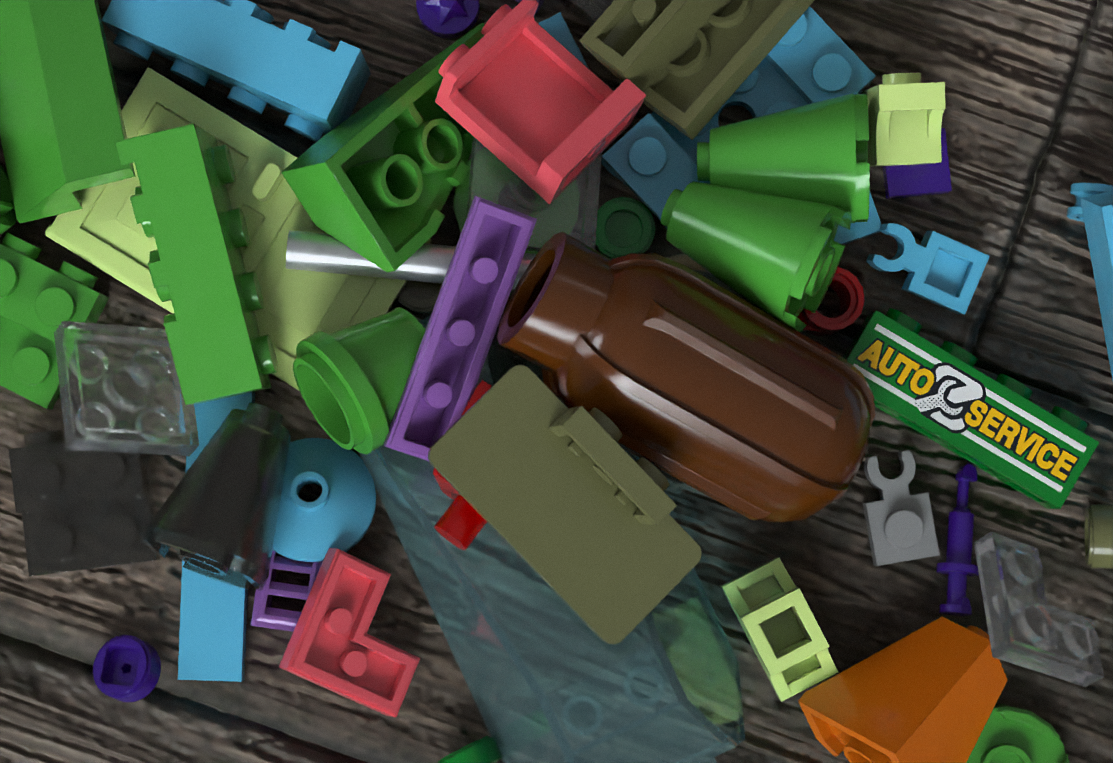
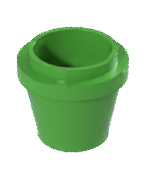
[293,307,426,454]

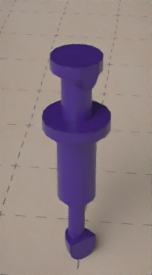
[936,464,980,616]

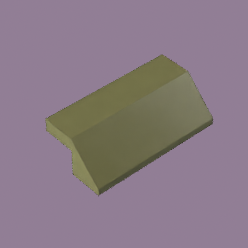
[579,0,815,140]

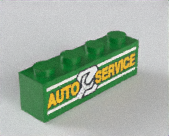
[843,308,1099,509]

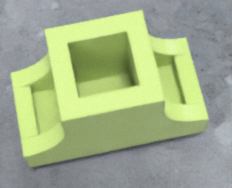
[861,73,946,166]
[721,557,838,702]

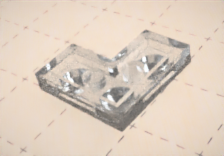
[974,532,1104,687]

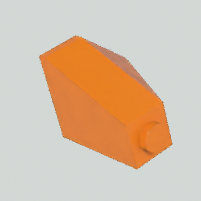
[798,617,1008,763]

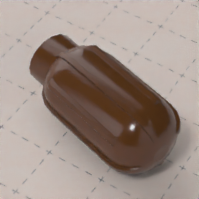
[497,231,875,522]

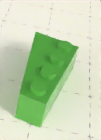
[115,124,278,405]

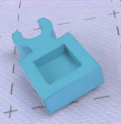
[866,223,990,315]

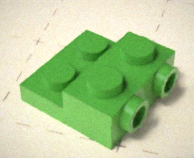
[0,233,109,410]

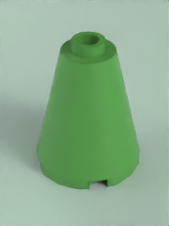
[697,93,870,223]
[661,181,852,332]

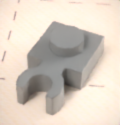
[862,450,940,566]

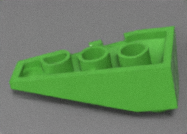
[281,22,486,272]

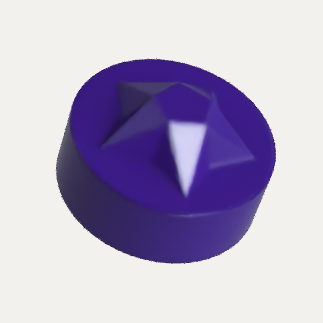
[416,0,480,38]
[93,635,161,703]

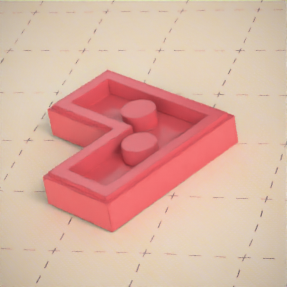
[279,548,420,718]

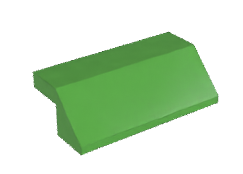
[0,0,136,224]

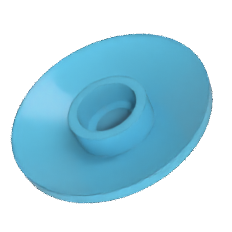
[248,438,376,562]

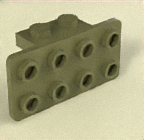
[428,365,702,644]

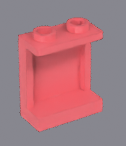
[435,0,646,205]

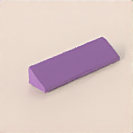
[384,196,537,461]

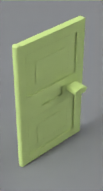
[45,67,432,391]

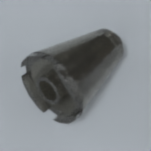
[141,403,291,591]

